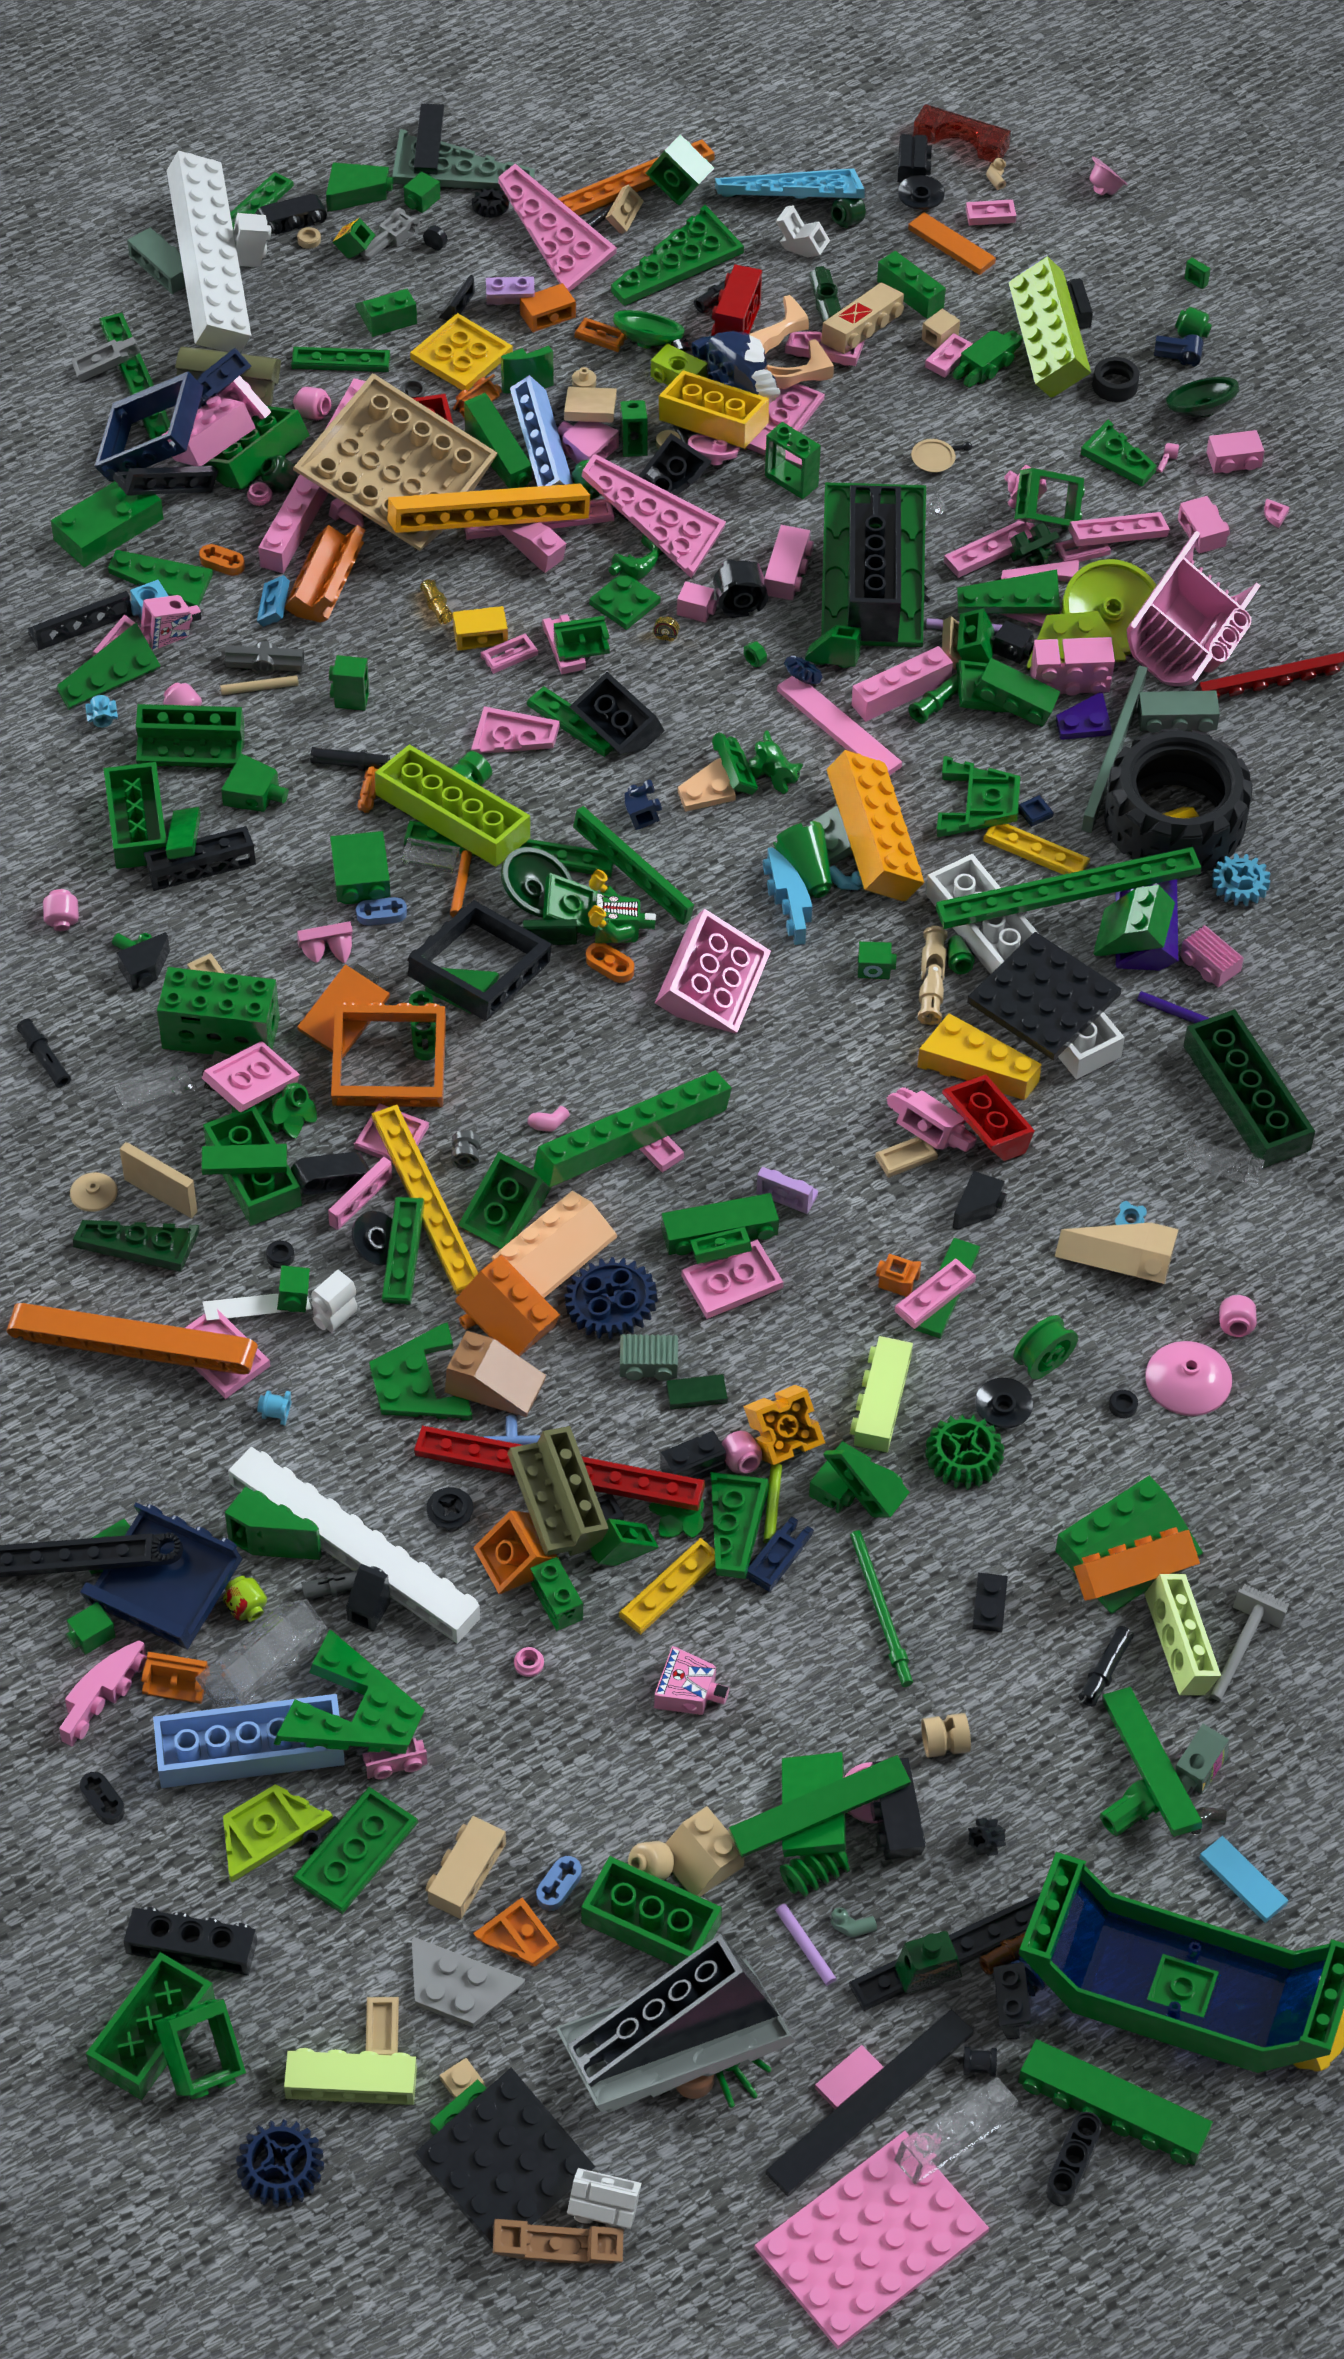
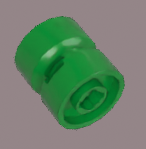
[450,751,492,786]

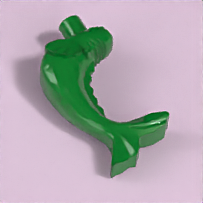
[608,534,662,580]

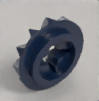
[784,655,823,684]

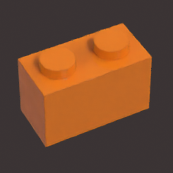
[520,283,576,332]

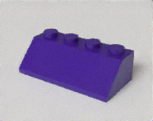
[1115,879,1178,971]

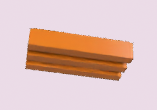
[574,318,627,352]

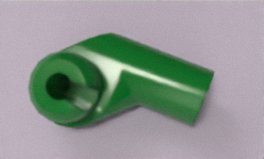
[112,933,152,950]

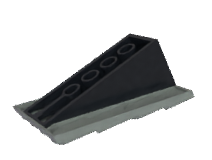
[555,1934,796,2112]

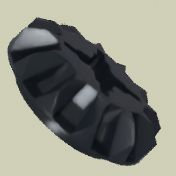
[472,188,509,218]
[426,1487,474,1531]

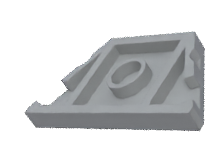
[412,1937,525,2028]

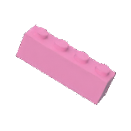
[851,646,953,722]

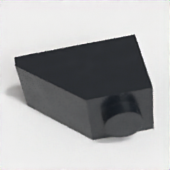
[116,932,170,990]
[953,1171,1007,1230]

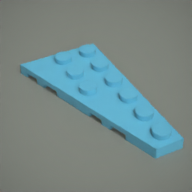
[715,168,865,199]

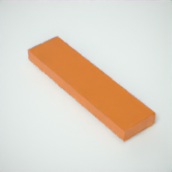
[908,212,996,275]

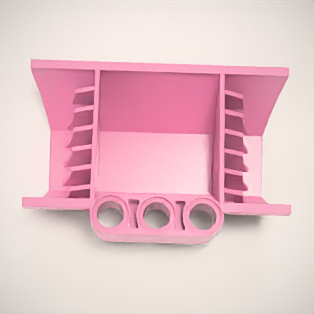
[1127,530,1260,686]

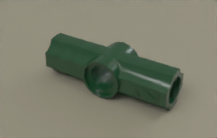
[809,266,841,323]

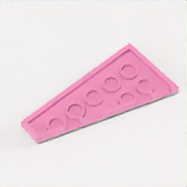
[498,164,617,292]
[582,454,726,579]

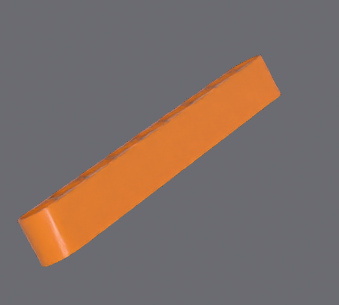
[6,1303,258,1375]

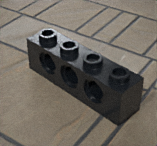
[123,1907,257,1976]

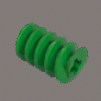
[780,1851,850,1897]

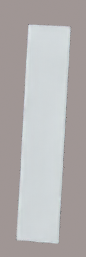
[203,1294,311,1320]

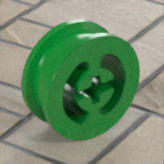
[1013,1315,1078,1380]

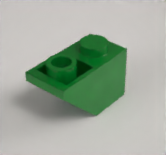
[805,625,861,668]

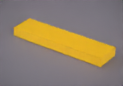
[983,823,1090,875]
[619,1538,715,1635]

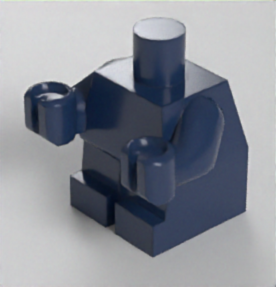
[625,780,662,830]

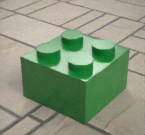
[645,135,714,205]

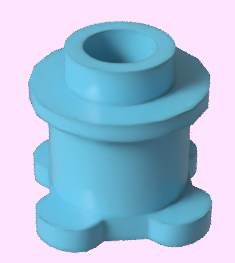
[1115,1201,1147,1225]
[257,1390,292,1426]

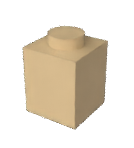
[922,309,960,349]

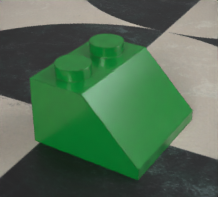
[355,288,417,337]

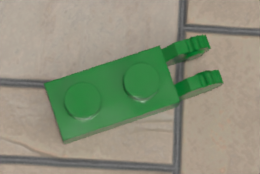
[712,732,758,795]

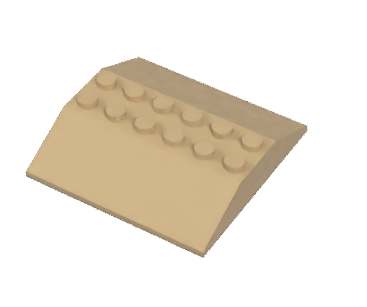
[293,373,497,551]

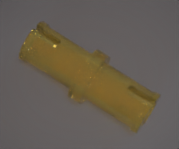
[420,579,453,624]

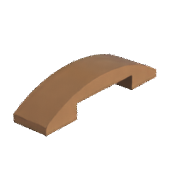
[493,2219,624,2264]

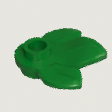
[271,1083,317,1139]
[649,1498,704,1539]

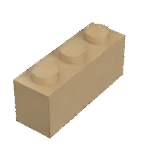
[426,1816,506,1919]

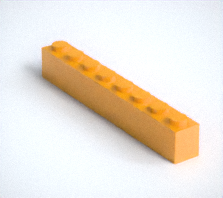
[387,483,590,533]

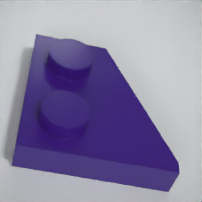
[1056,692,1112,740]

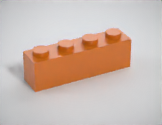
[1074,1527,1200,1601]

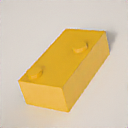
[659,370,769,449]

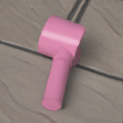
[1156,443,1179,473]

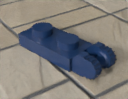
[197,348,251,407]
[746,1517,814,1592]

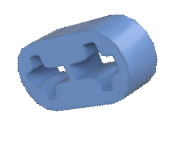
[356,897,407,926]
[536,1856,581,1911]

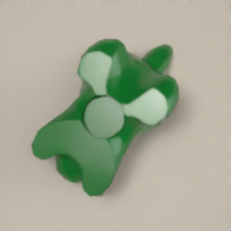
[748,730,803,794]

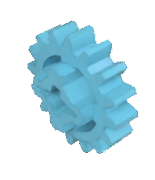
[1212,854,1270,906]

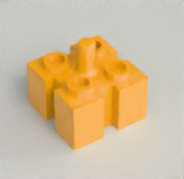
[743,1385,825,1465]

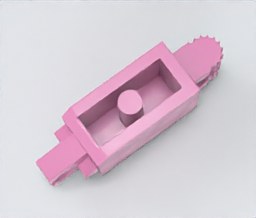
[886,1087,977,1152]

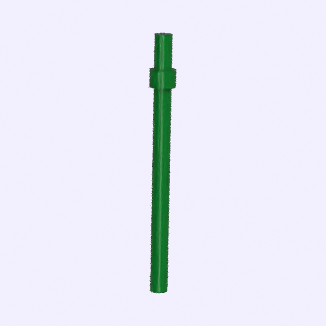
[850,1530,913,1687]

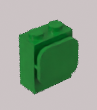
[330,831,391,904]

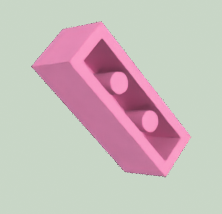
[764,525,814,600]

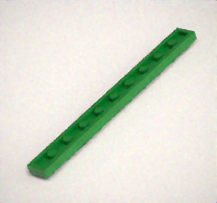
[936,847,1201,929]

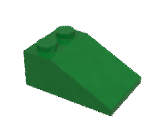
[1093,885,1175,956]
[458,1151,552,1249]

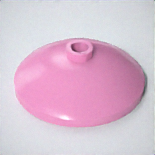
[1146,1341,1232,1416]

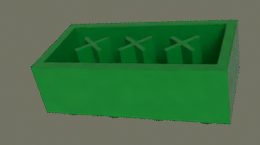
[103,762,167,869]
[86,1952,215,2100]

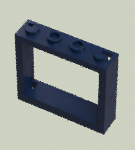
[94,371,204,482]

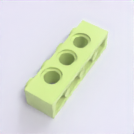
[1144,1574,1221,1695]

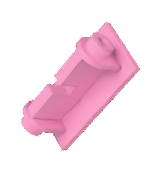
[362,1738,427,1779]

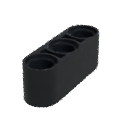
[255,194,327,235]
[291,1152,370,1195]
[1046,2112,1102,2206]

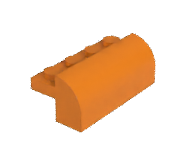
[285,525,366,623]

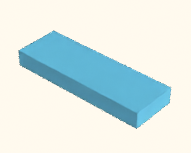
[1200,1836,1288,1923]

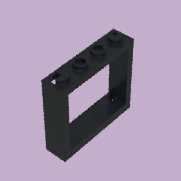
[407,900,552,1021]

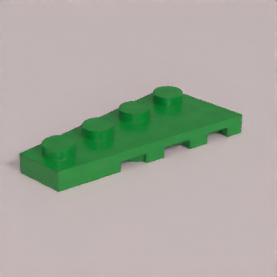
[108,550,213,607]
[711,1472,769,1579]

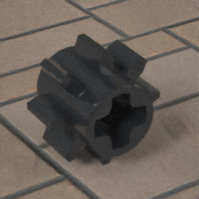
[968,1818,1006,1856]

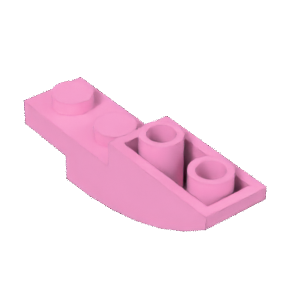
[59,1641,147,1747]

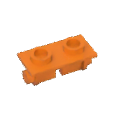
[453,374,502,417]

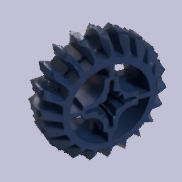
[236,2119,324,2209]

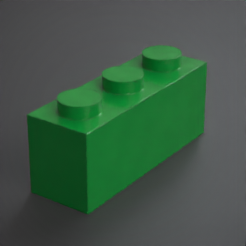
[877,251,946,319]
[973,658,1060,727]

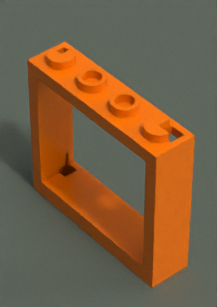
[331,1002,446,1107]

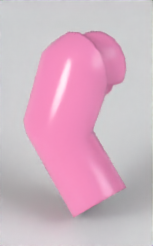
[528,1106,570,1132]

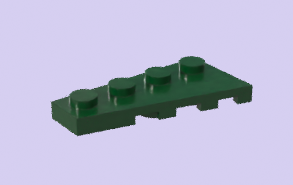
[73,1220,199,1272]

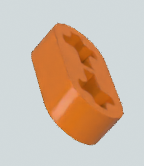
[199,544,245,576]

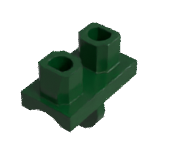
[1010,522,1059,565]

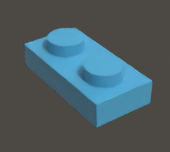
[257,575,290,627]

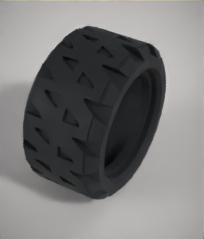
[1104,728,1253,872]

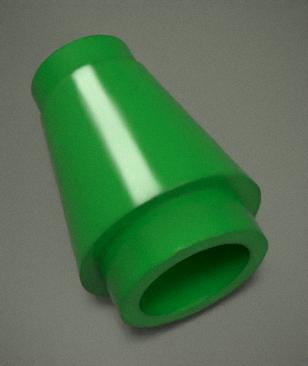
[948,935,975,974]

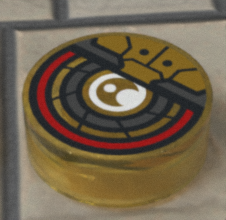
[653,617,680,642]

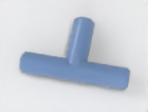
[484,1415,540,1445]

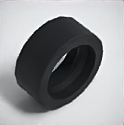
[1092,357,1140,402]

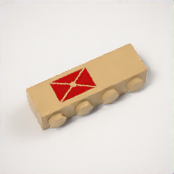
[821,282,904,354]

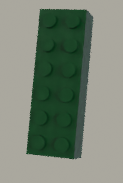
[1183,1009,1315,1169]

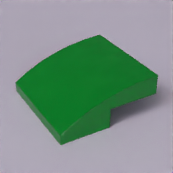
[501,345,554,394]

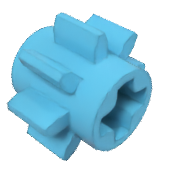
[85,695,118,728]

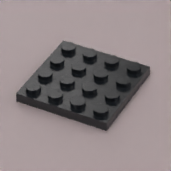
[967,932,1121,1061]
[413,2067,596,2249]

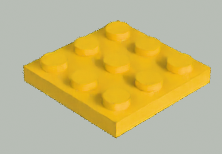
[410,313,513,391]

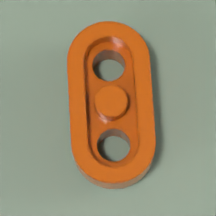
[586,943,634,983]

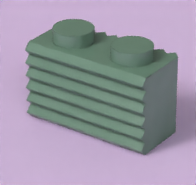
[620,1334,678,1381]

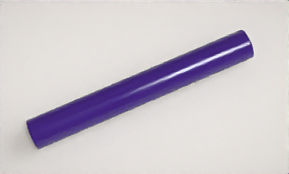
[1137,991,1209,1024]

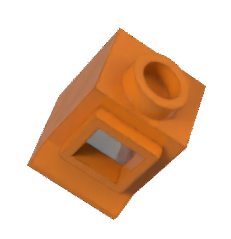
[875,1253,921,1297]

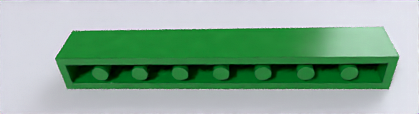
[533,1070,732,1188]

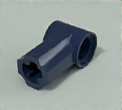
[1154,335,1204,367]

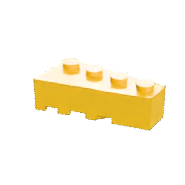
[917,1013,1042,1100]

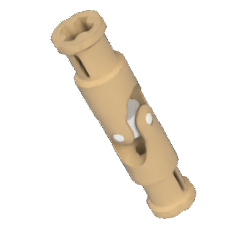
[918,926,947,1025]

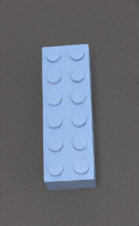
[153,1694,345,1788]

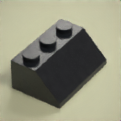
[569,672,665,754]

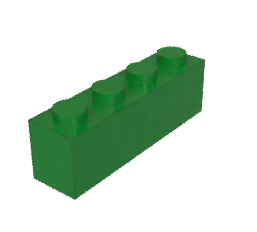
[661,1193,779,1255]

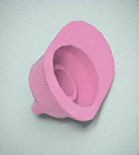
[1089,156,1128,195]

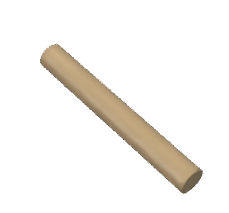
[220,675,298,695]

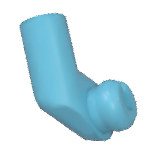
[830,866,863,890]

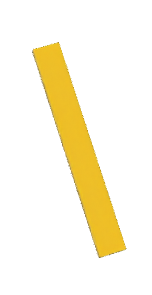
[371,1105,478,1295]

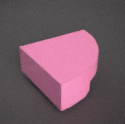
[1264,499,1290,528]

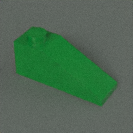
[823,1450,910,1518]

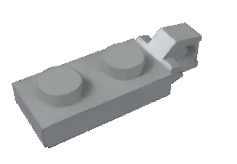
[71,337,141,382]

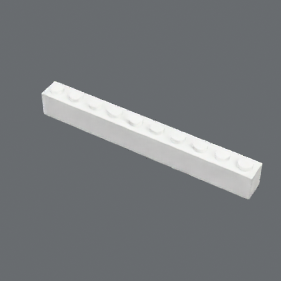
[228,1447,480,1644]

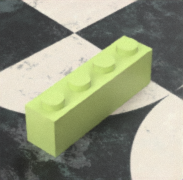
[850,1336,913,1453]
[284,2048,417,2105]

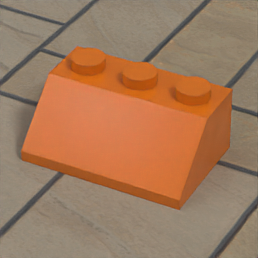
[455,1254,560,1357]

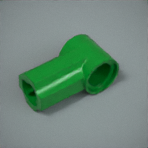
[1100,1779,1159,1837]

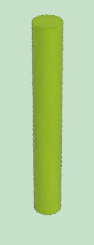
[763,1463,782,1543]

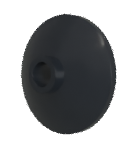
[898,175,945,210]
[352,1211,392,1266]
[975,1377,1033,1429]

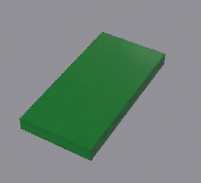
[782,1752,846,1857]
[293,1787,418,1914]

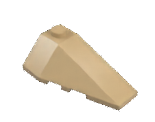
[1055,1223,1179,1284]

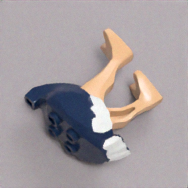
[691,295,834,403]

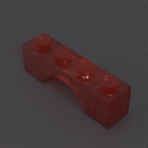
[913,104,1011,163]

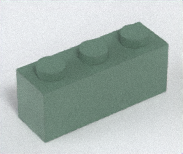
[127,227,186,294]
[1137,691,1220,733]

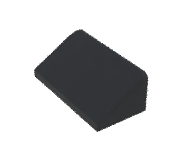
[439,275,475,321]

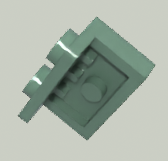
[812,806,853,865]

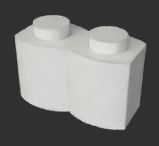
[311,1270,357,1333]

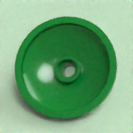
[613,310,685,349]

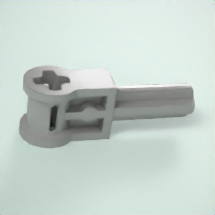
[360,208,420,260]

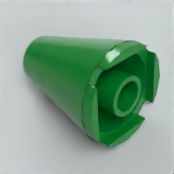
[773,821,832,898]

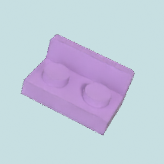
[486,277,535,305]
[756,1167,818,1214]

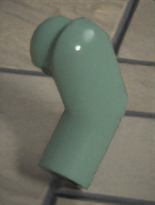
[831,1908,877,1938]

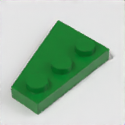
[1080,419,1157,487]

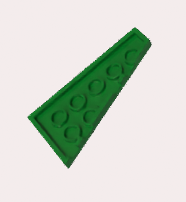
[611,205,744,306]

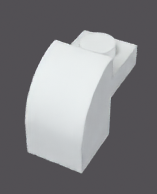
[776,205,830,258]

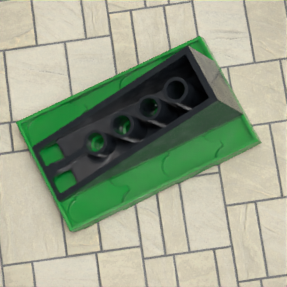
[821,482,926,647]

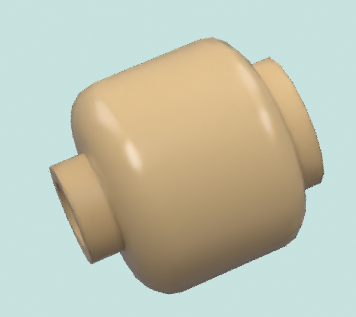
[628,1841,674,1880]

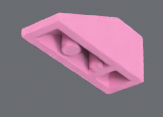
[494,522,567,573]

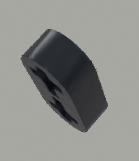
[80,1772,125,1825]

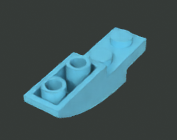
[763,847,812,945]

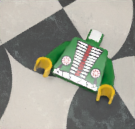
[588,869,656,943]

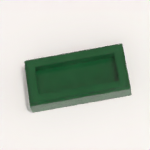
[523,919,577,945]
[666,1374,728,1410]

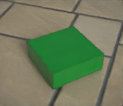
[1184,257,1211,289]

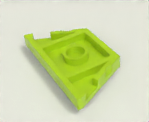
[1027,611,1126,669]
[223,1784,333,1882]

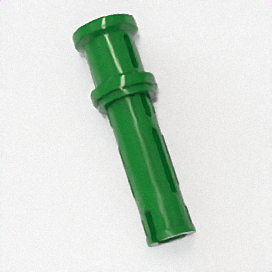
[908,673,958,724]

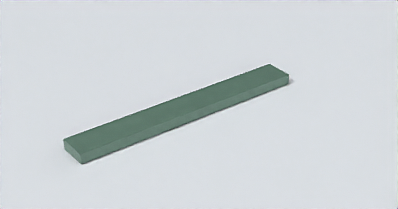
[1082,665,1148,833]

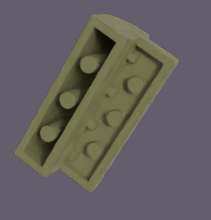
[175,346,281,406]
[507,1426,609,1556]

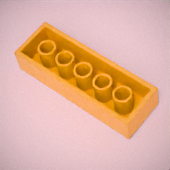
[826,750,925,901]

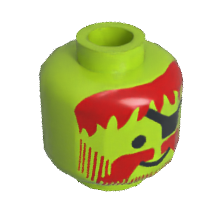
[223,1576,267,1622]

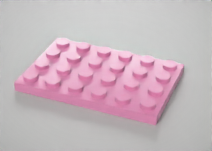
[754,2131,989,2349]

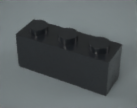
[870,1757,926,1860]

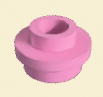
[247,482,272,506]
[514,1647,544,1677]

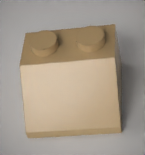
[665,1806,744,1897]

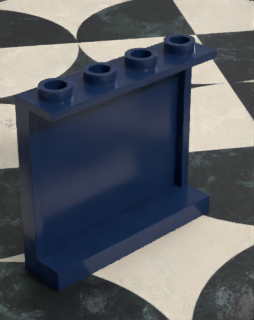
[80,1502,242,1650]

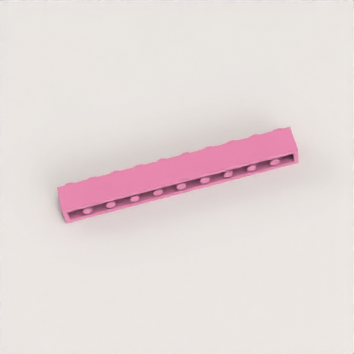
[258,378,366,574]

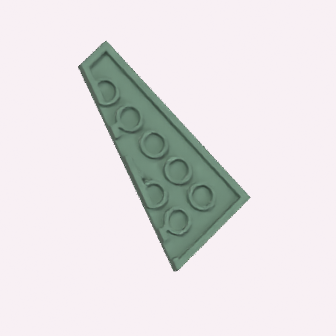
[392,129,535,191]

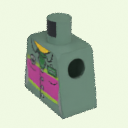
[1176,1724,1229,1796]

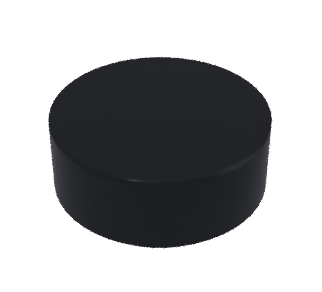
[423,226,448,251]
[266,1240,295,1268]
[1109,1390,1138,1418]

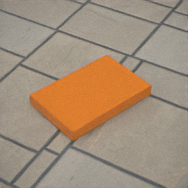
[297,964,390,1059]

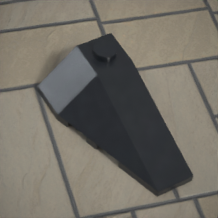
[613,433,711,523]

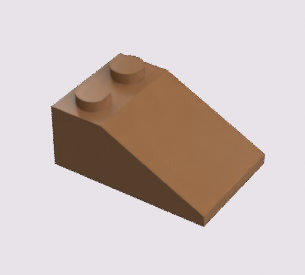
[445,1331,546,1417]

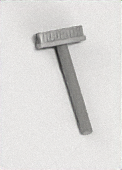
[1210,1584,1289,1702]

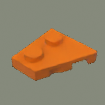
[473,1898,560,1967]

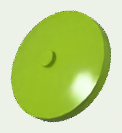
[1062,559,1157,655]

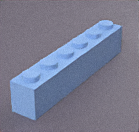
[510,375,573,486]

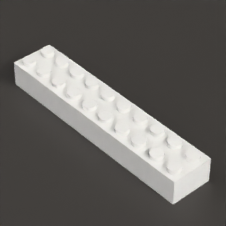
[167,151,251,353]
[926,854,1125,1079]

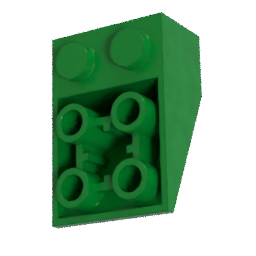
[225,1487,322,1560]

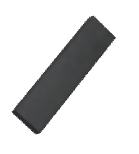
[414,103,444,174]

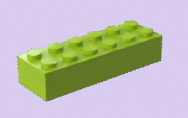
[1008,256,1091,398]
[375,744,530,867]

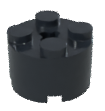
[713,559,768,618]

